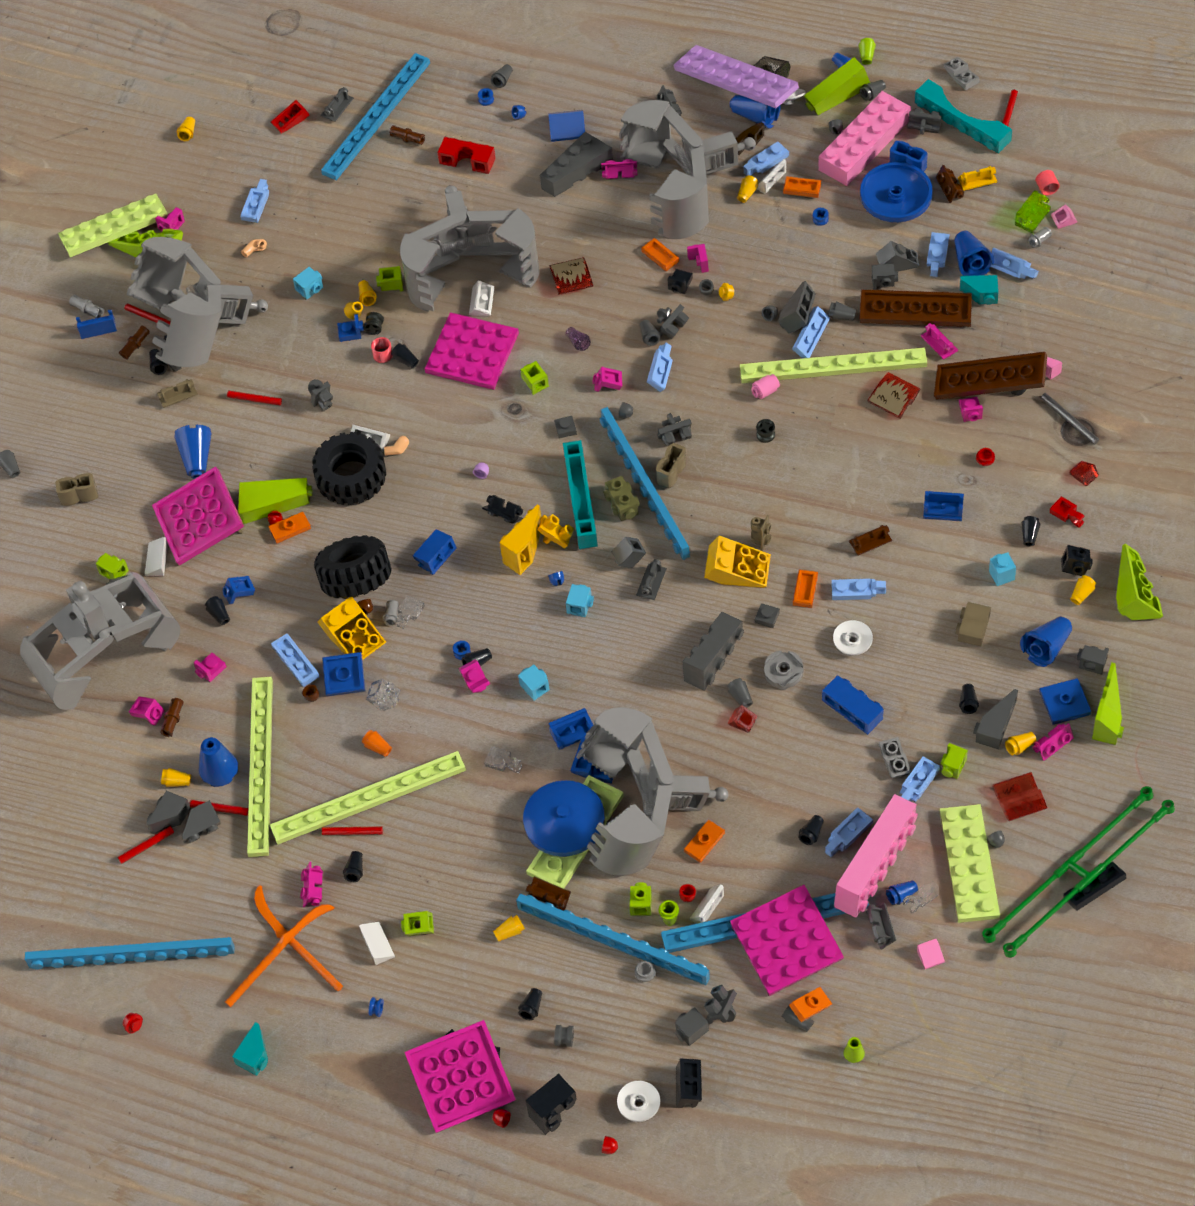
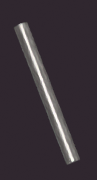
[1041,393,1099,445]

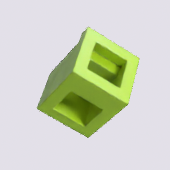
[376,266,403,292]
[520,361,549,395]
[96,553,129,580]
[941,743,968,779]
[629,882,652,916]
[401,911,434,936]

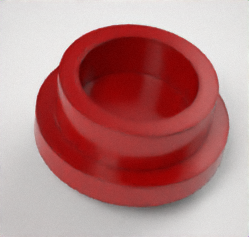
[976,448,995,466]
[123,1013,143,1034]

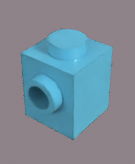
[293,267,323,299]
[989,552,1016,586]
[566,584,594,617]
[518,664,550,701]

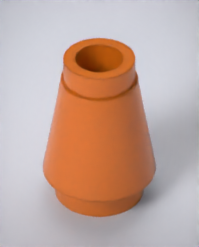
[362,730,392,757]

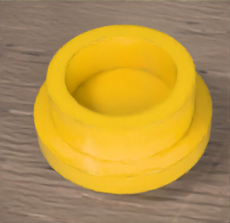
[719,283,734,301]

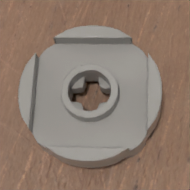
[764,651,804,690]

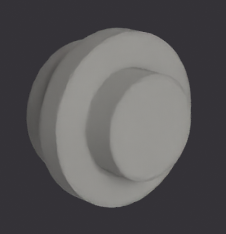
[635,961,656,982]

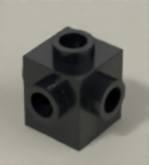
[1061,545,1093,576]

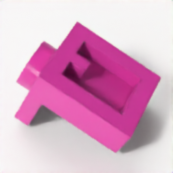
[155,207,185,232]
[687,244,709,273]
[592,367,622,392]
[959,396,983,422]
[193,653,227,682]
[458,659,490,693]
[129,696,165,726]

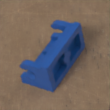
[76,310,117,339]
[923,491,964,521]
[412,529,457,575]
[549,708,593,750]

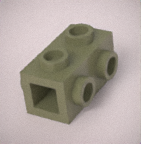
[603,476,640,521]

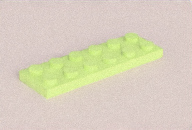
[58,194,168,257]
[526,775,624,888]
[940,804,1000,923]

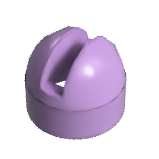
[473,462,489,479]

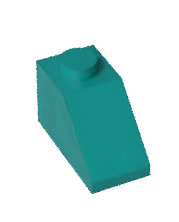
[960,275,999,305]
[232,1022,268,1076]

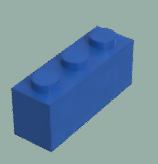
[822,675,884,735]

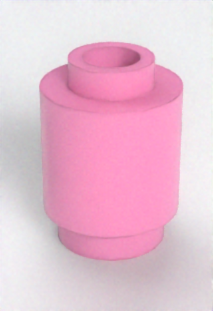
[751,374,780,399]

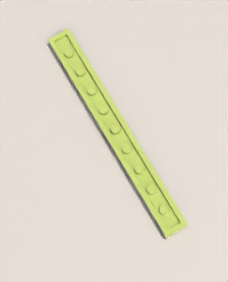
[740,348,927,383]
[247,677,273,857]
[270,751,466,845]

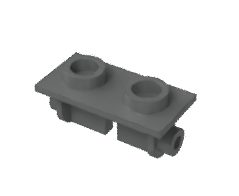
[657,85,682,116]
[321,87,354,122]
[636,559,667,600]
[866,903,896,950]

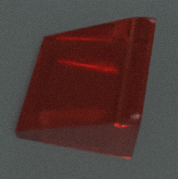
[1069,461,1099,486]
[728,705,758,733]

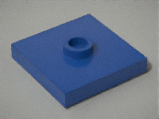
[322,652,366,697]
[1039,678,1092,725]

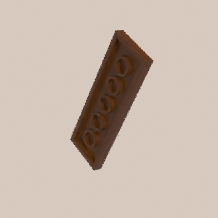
[860,289,972,327]
[934,352,1047,400]

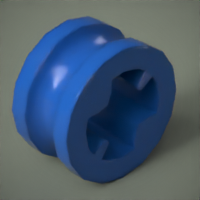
[478,88,494,106]
[813,207,829,226]
[453,640,471,660]
[368,997,384,1017]

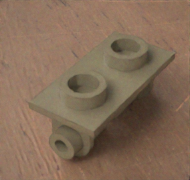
[157,379,198,408]
[751,515,772,551]

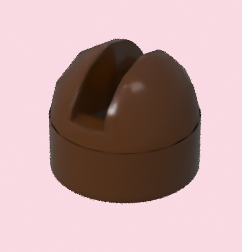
[357,599,373,615]
[302,684,319,702]

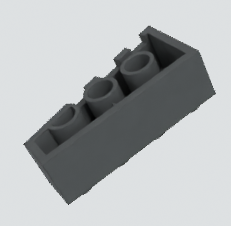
[540,132,613,197]
[682,612,744,691]

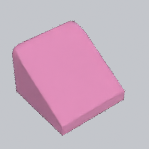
[1051,204,1077,229]
[1046,357,1062,380]
[917,939,945,970]

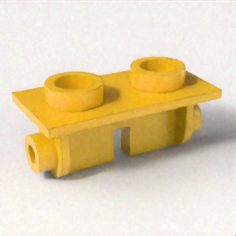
[958,166,997,191]

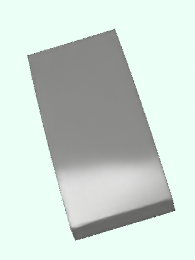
[944,57,980,90]
[878,737,911,779]

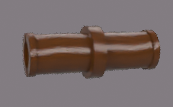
[389,125,425,145]
[119,325,150,360]
[160,698,184,737]

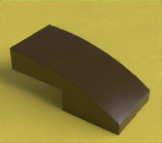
[735,122,764,155]

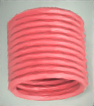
[1035,170,1060,195]
[371,337,392,363]

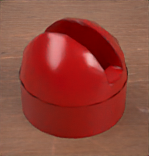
[268,510,283,525]
[679,884,696,903]
[492,1109,511,1128]
[602,1136,618,1154]

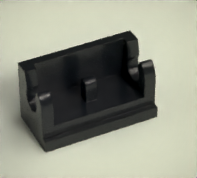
[676,1058,702,1108]

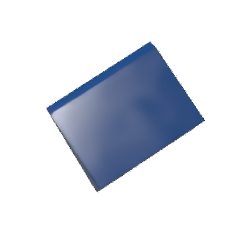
[548,110,585,142]

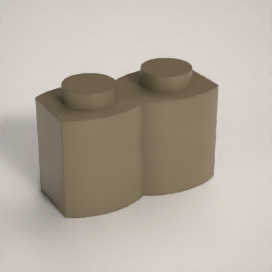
[656,443,686,488]
[55,473,98,506]
[955,602,991,646]

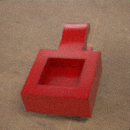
[1050,496,1085,528]

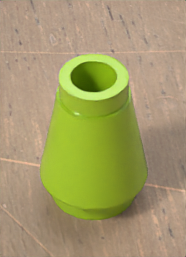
[858,38,876,65]
[658,900,679,926]
[843,1037,865,1063]

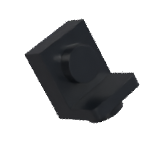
[667,269,693,294]

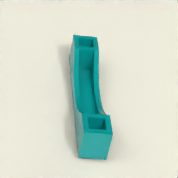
[915,79,1012,153]
[563,440,598,549]

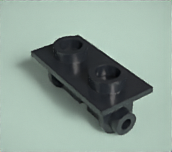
[482,495,523,524]

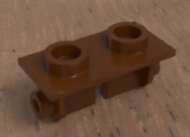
[935,165,964,203]
[849,525,892,556]
[526,876,571,910]

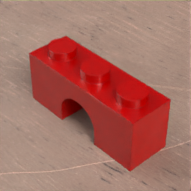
[437,137,496,174]

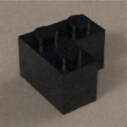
[525,1073,577,1135]

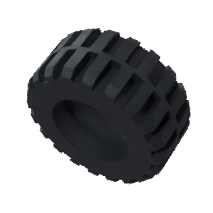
[312,432,386,505]
[314,535,392,599]

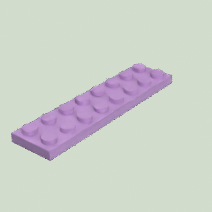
[674,45,799,108]

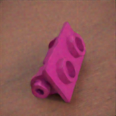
[601,159,638,179]
[921,323,958,360]
[1032,723,1074,761]
[300,862,323,908]

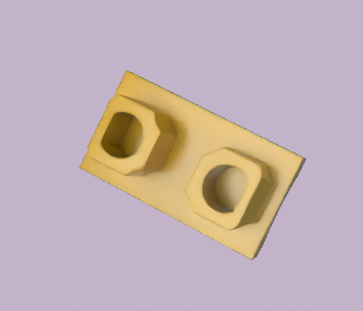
[537,514,574,549]

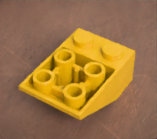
[499,504,541,575]
[704,535,771,588]
[317,597,386,659]

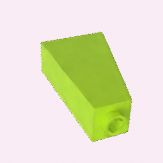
[804,57,870,115]
[238,478,313,524]

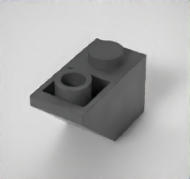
[876,241,920,272]
[146,790,191,834]
[182,800,221,843]

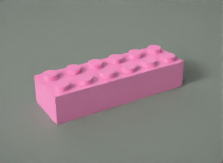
[819,91,911,186]
[834,794,918,918]

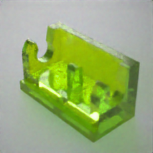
[1015,190,1051,233]

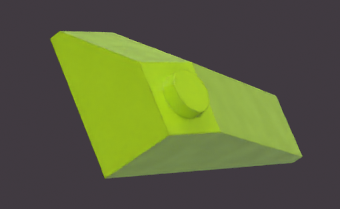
[108,229,183,257]
[1116,543,1163,620]
[1092,662,1124,745]

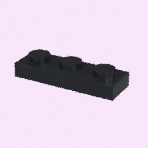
[1063,861,1127,911]

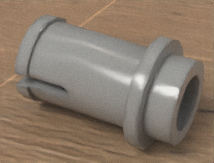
[1028,227,1052,247]
[383,600,399,626]

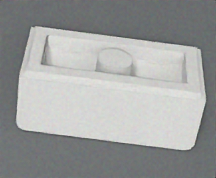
[757,159,786,194]
[469,280,494,317]
[351,425,390,452]
[145,537,168,576]
[690,884,724,924]
[359,922,395,965]

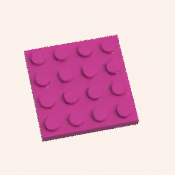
[425,312,519,390]
[152,466,244,565]
[730,885,844,996]
[404,1020,516,1133]

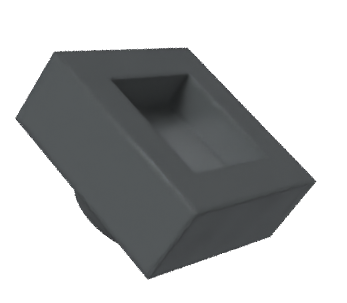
[554,416,577,439]
[755,603,780,628]

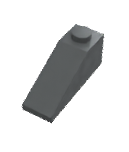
[778,281,816,334]
[973,689,1018,750]

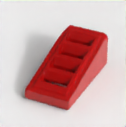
[270,100,310,134]

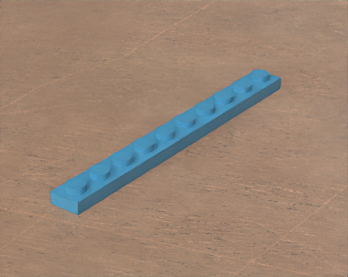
[321,53,430,181]
[599,407,690,560]
[661,893,869,953]
[516,894,710,985]
[25,937,235,970]

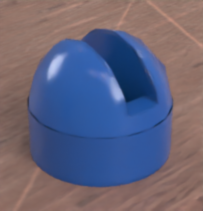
[511,105,527,119]
[548,571,564,586]

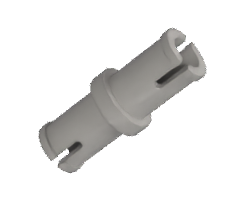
[69,294,104,318]

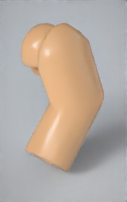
[241,239,267,258]
[384,436,409,456]

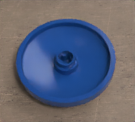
[860,162,933,222]
[523,780,605,857]

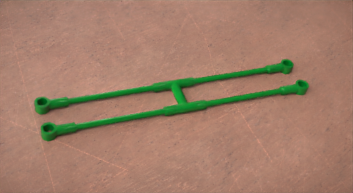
[982,786,1175,958]

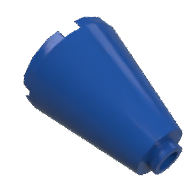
[730,95,781,129]
[954,230,994,276]
[174,425,212,479]
[1020,616,1072,667]
[198,737,238,787]

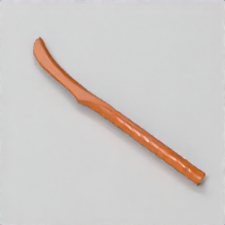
[254,885,343,991]
[225,904,335,1007]

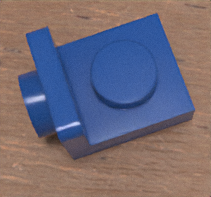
[337,314,364,342]
[223,576,255,604]

